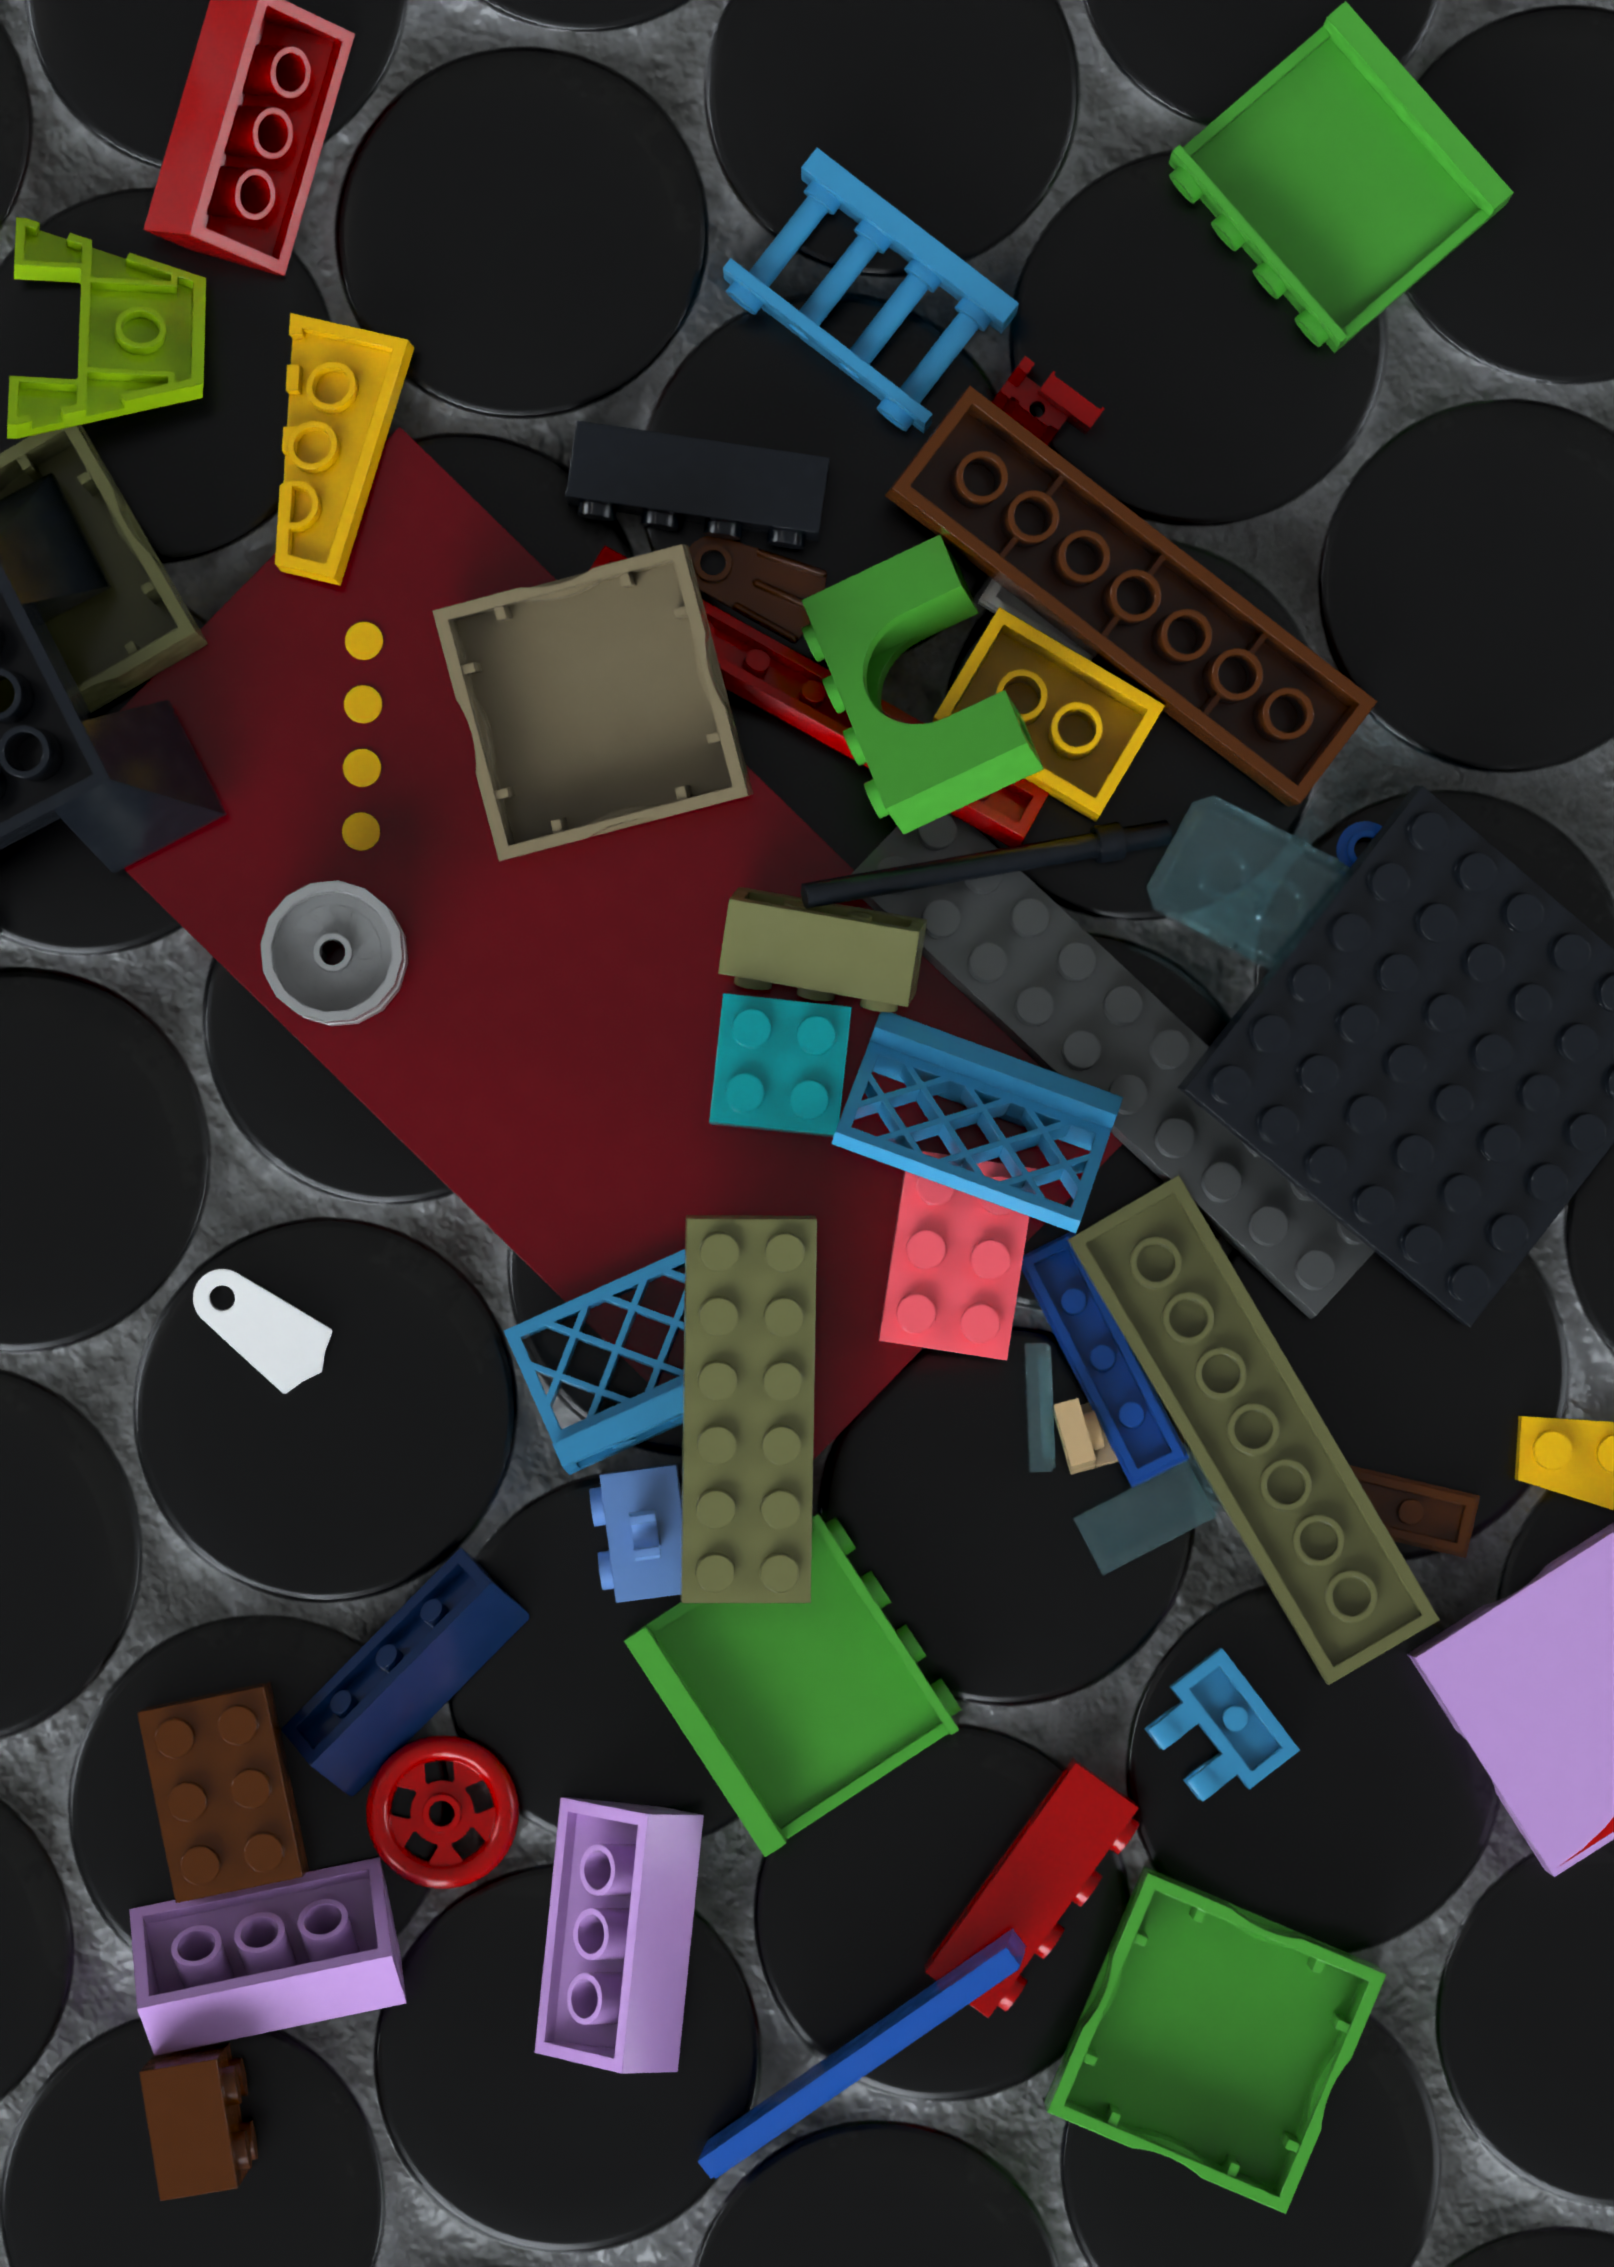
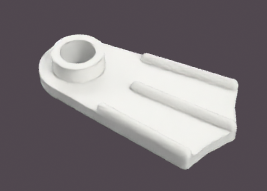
[193,1269,332,1394]

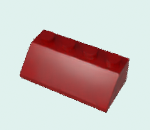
[143,0,355,276]

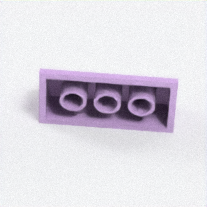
[534,1797,704,2074]
[129,1857,406,2056]

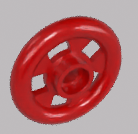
[366,1735,519,1889]

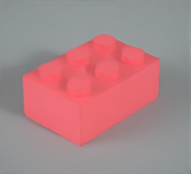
[878,1151,1037,1361]

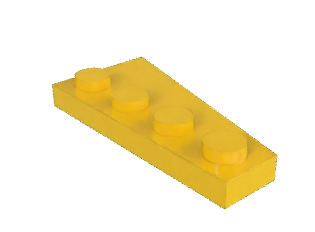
[275,313,414,586]
[1515,1416,1614,1511]

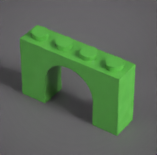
[802,535,1044,834]

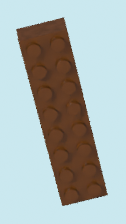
[885,386,1378,807]

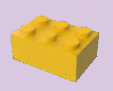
[933,607,1165,822]

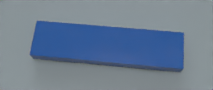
[1021,1232,1189,1488]

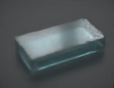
[1023,1342,1056,1472]
[1073,1461,1216,1575]

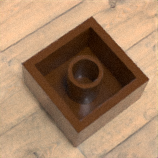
[139,2043,258,2201]

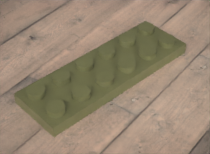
[680,1215,817,1603]

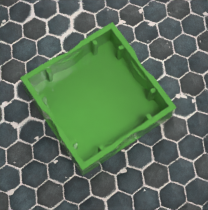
[1044,1866,1386,2214]

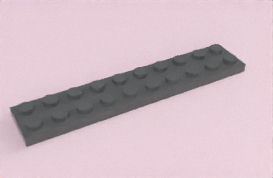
[851,813,1375,1320]

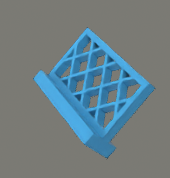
[831,1012,1123,1233]
[504,1249,685,1475]

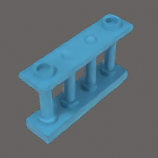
[723,148,1019,434]

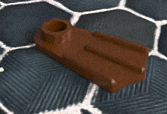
[689,536,827,644]

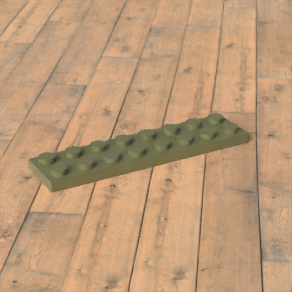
[1067,1175,1440,1685]

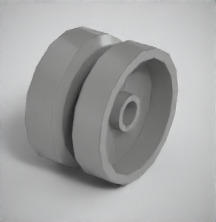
[260,880,408,1027]

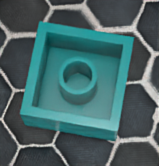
[709,993,852,1137]

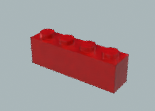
[924,1758,1140,2018]

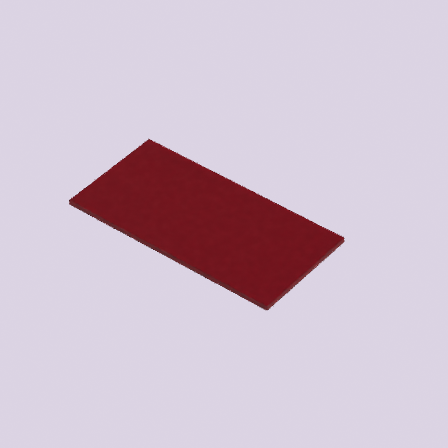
[119,427,1123,1460]

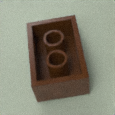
[137,1682,309,1903]

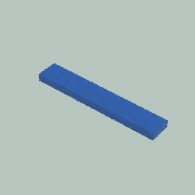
[697,1928,1026,2179]

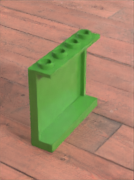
[1169,1,1514,353]
[624,1512,962,1857]

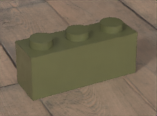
[718,887,927,1012]

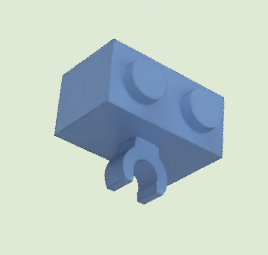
[589,1463,682,1603]

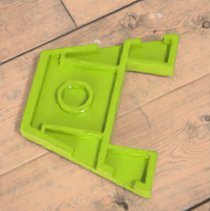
[7,217,206,439]

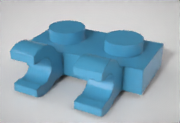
[1144,1647,1300,1802]

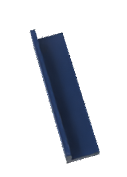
[281,1548,530,1796]

